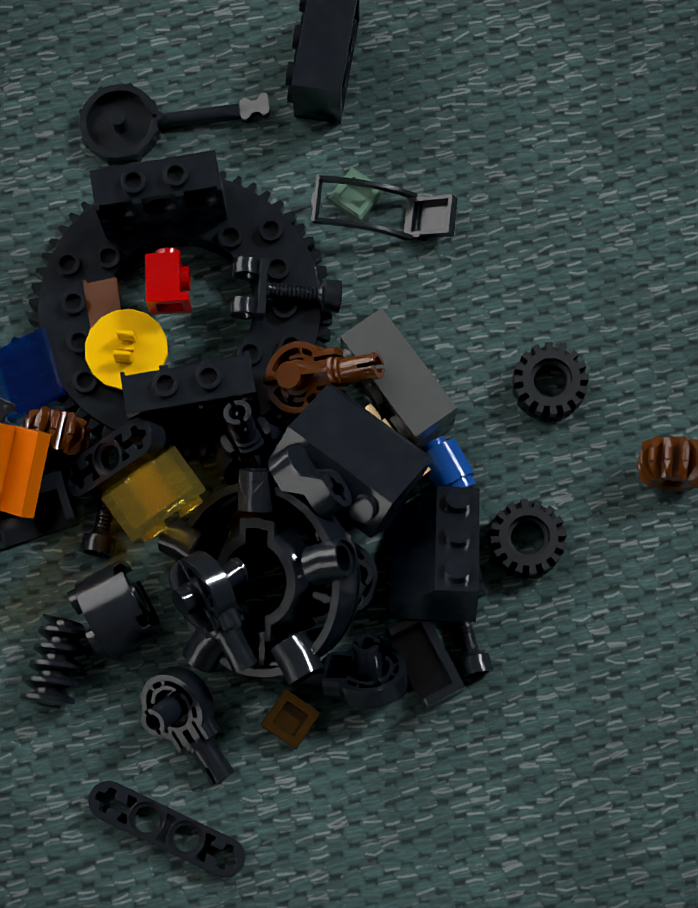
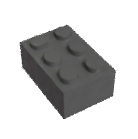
[340,308,457,450]

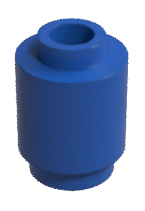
[422,436,477,488]

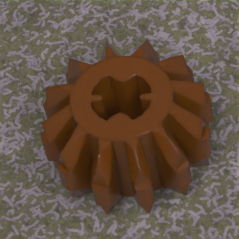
[20,406,91,469]
[637,435,698,492]

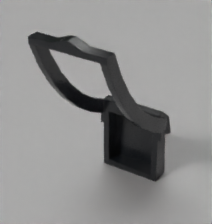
[310,175,458,241]

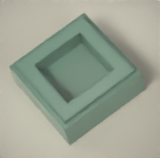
[328,167,384,222]

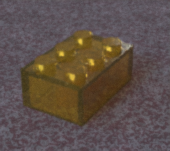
[101,443,206,543]

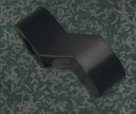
[268,444,352,519]

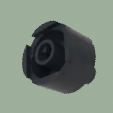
[67,559,162,659]

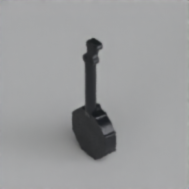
[79,83,270,165]

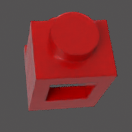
[145,248,192,315]

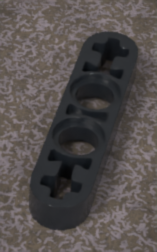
[88,781,246,877]

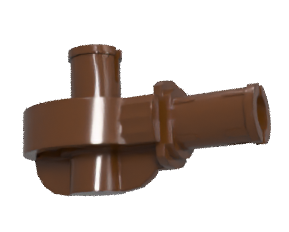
[263,341,385,415]

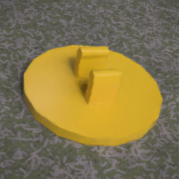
[85,309,168,390]

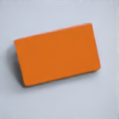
[0,423,51,518]

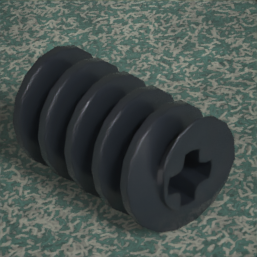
[19,614,89,709]

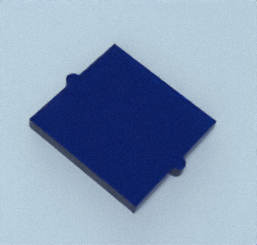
[0,327,66,421]

